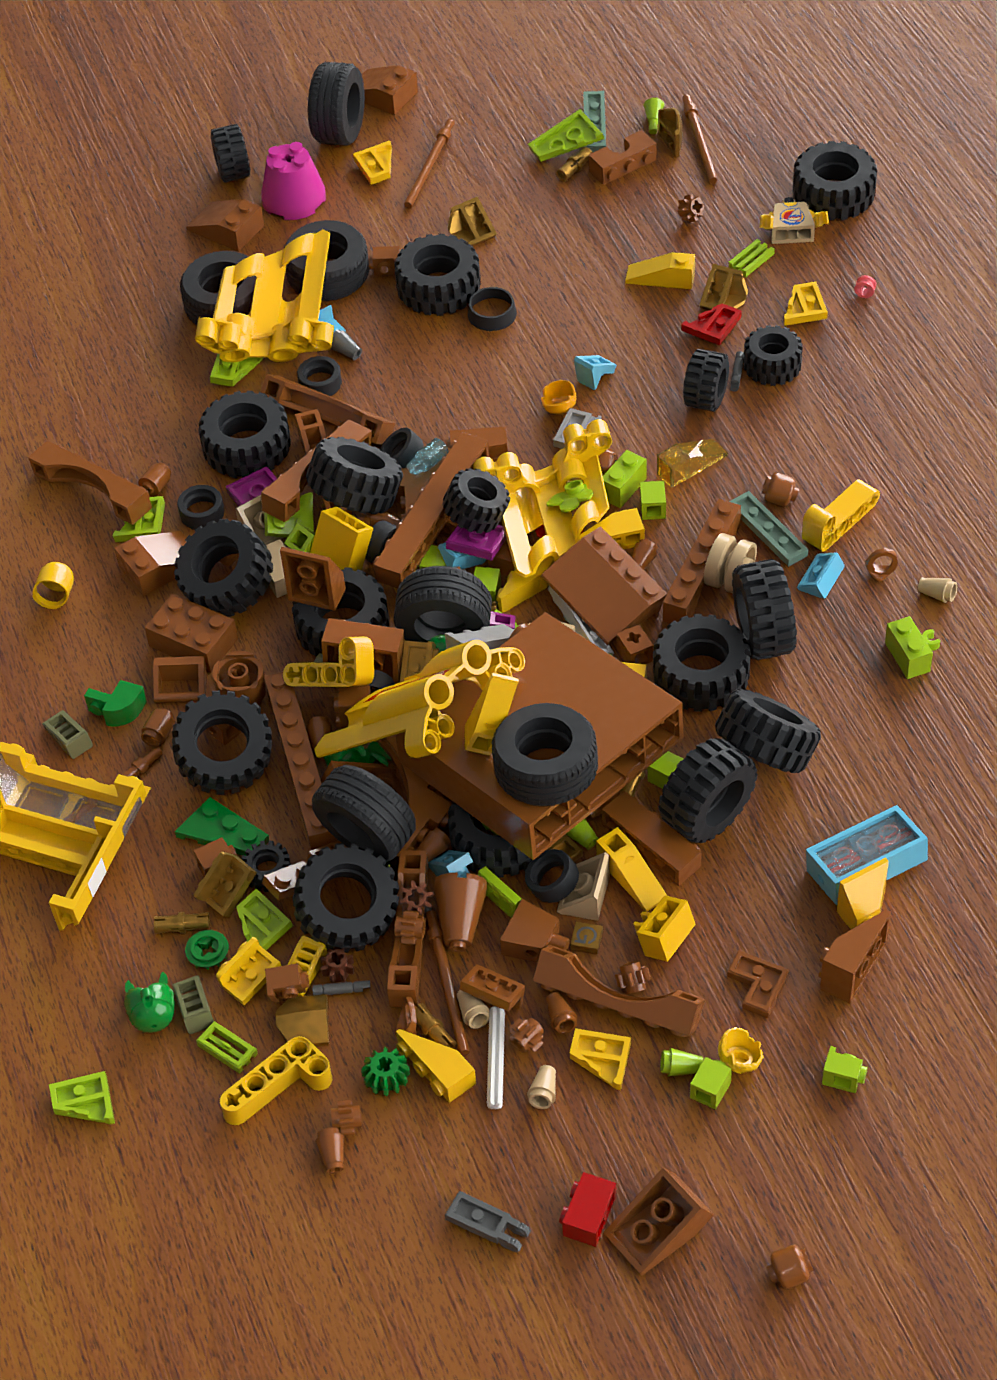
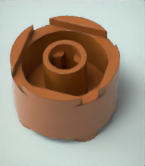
[213,651,267,706]

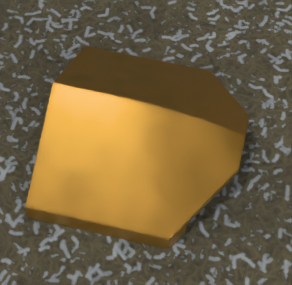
[658,108,682,158]
[448,196,497,246]
[699,264,748,310]
[276,994,329,1046]

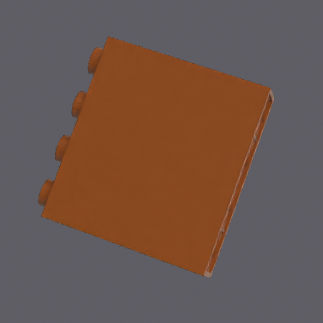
[395,612,684,860]

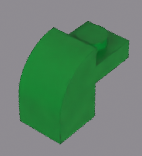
[84,680,147,727]

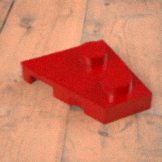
[681,303,742,345]

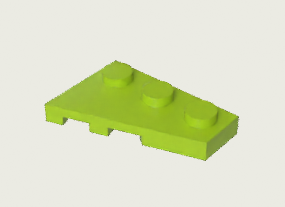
[528,109,604,162]

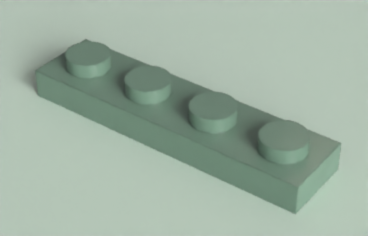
[583,91,606,153]
[729,491,808,567]

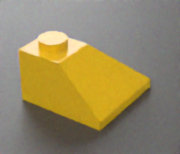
[837,857,889,929]

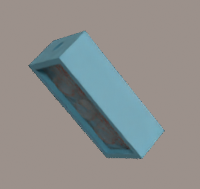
[806,805,928,905]

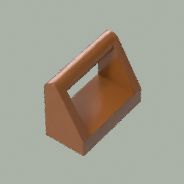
[153,656,207,703]

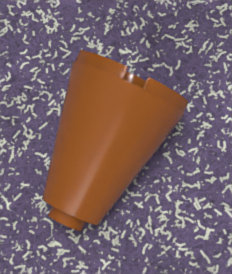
[433,872,487,952]

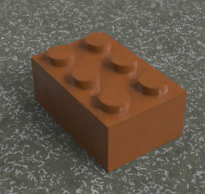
[145,594,238,673]
[321,618,404,684]

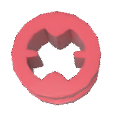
[854,275,877,298]

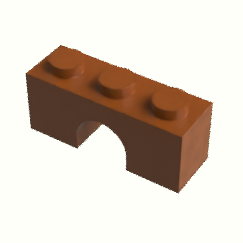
[589,130,656,185]

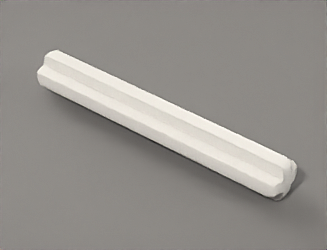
[487,1006,505,1109]

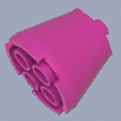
[261,142,326,220]

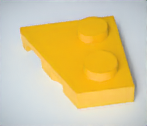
[353,141,392,185]
[784,282,828,326]
[570,1028,631,1090]

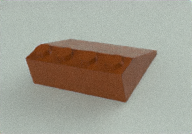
[541,526,667,645]

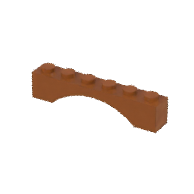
[261,374,395,444]
[295,409,353,516]
[261,420,372,522]
[28,441,152,525]
[663,498,741,623]
[387,850,429,1007]
[533,945,705,1037]

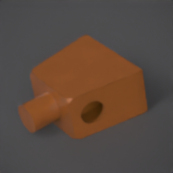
[500,899,570,962]

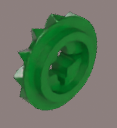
[185,930,229,970]

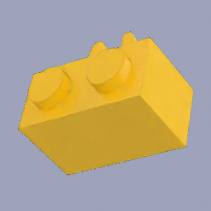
[633,895,696,962]

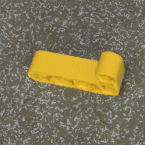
[802,479,880,552]
[283,636,374,687]
[220,1036,332,1125]

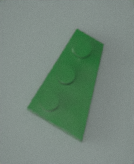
[175,797,270,856]

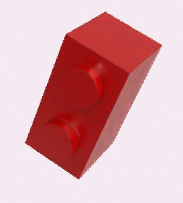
[559,1172,617,1247]

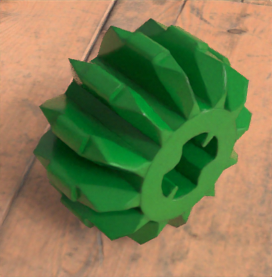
[361,1047,410,1097]

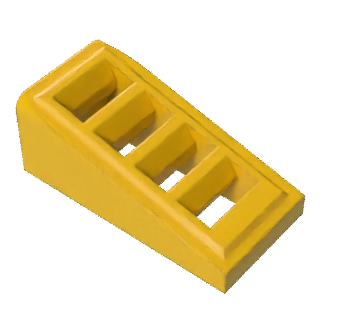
[288,936,328,997]

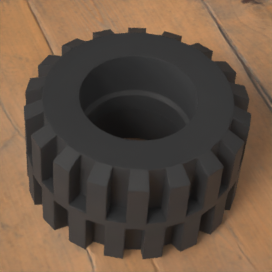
[210,124,251,183]
[744,325,803,386]
[683,349,729,412]
[442,468,510,533]

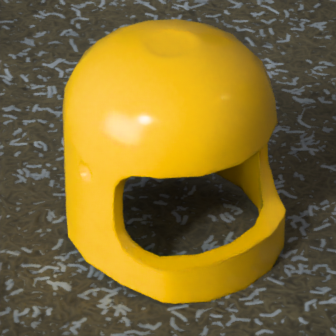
[32,562,74,609]

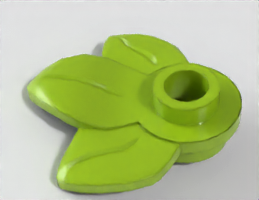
[546,480,593,513]

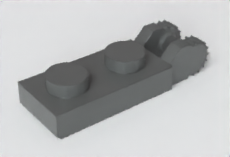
[445,1191,531,1252]

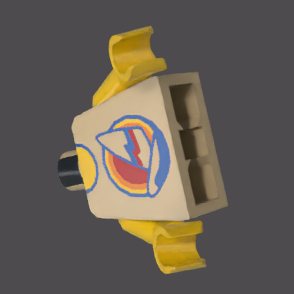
[759,197,829,244]

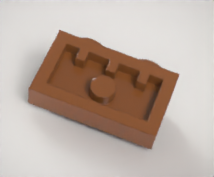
[459,964,525,1012]

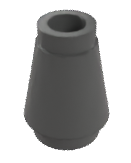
[331,329,362,360]

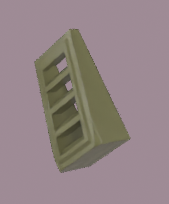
[42,710,93,759]
[172,975,214,1034]

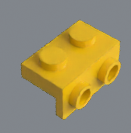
[216,937,282,1005]

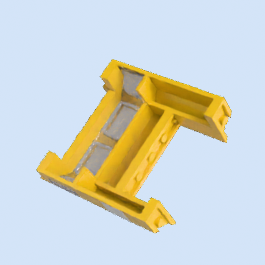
[0,742,151,931]

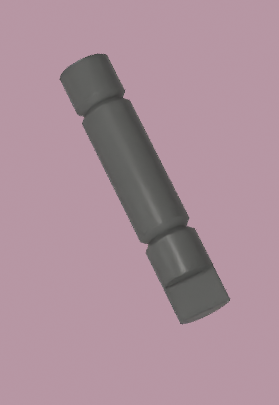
[730,351,744,391]
[313,980,371,995]

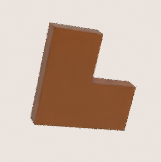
[727,950,790,1018]

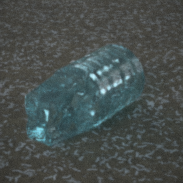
[406,438,449,475]

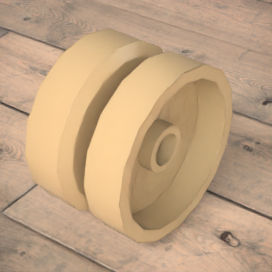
[704,533,757,593]

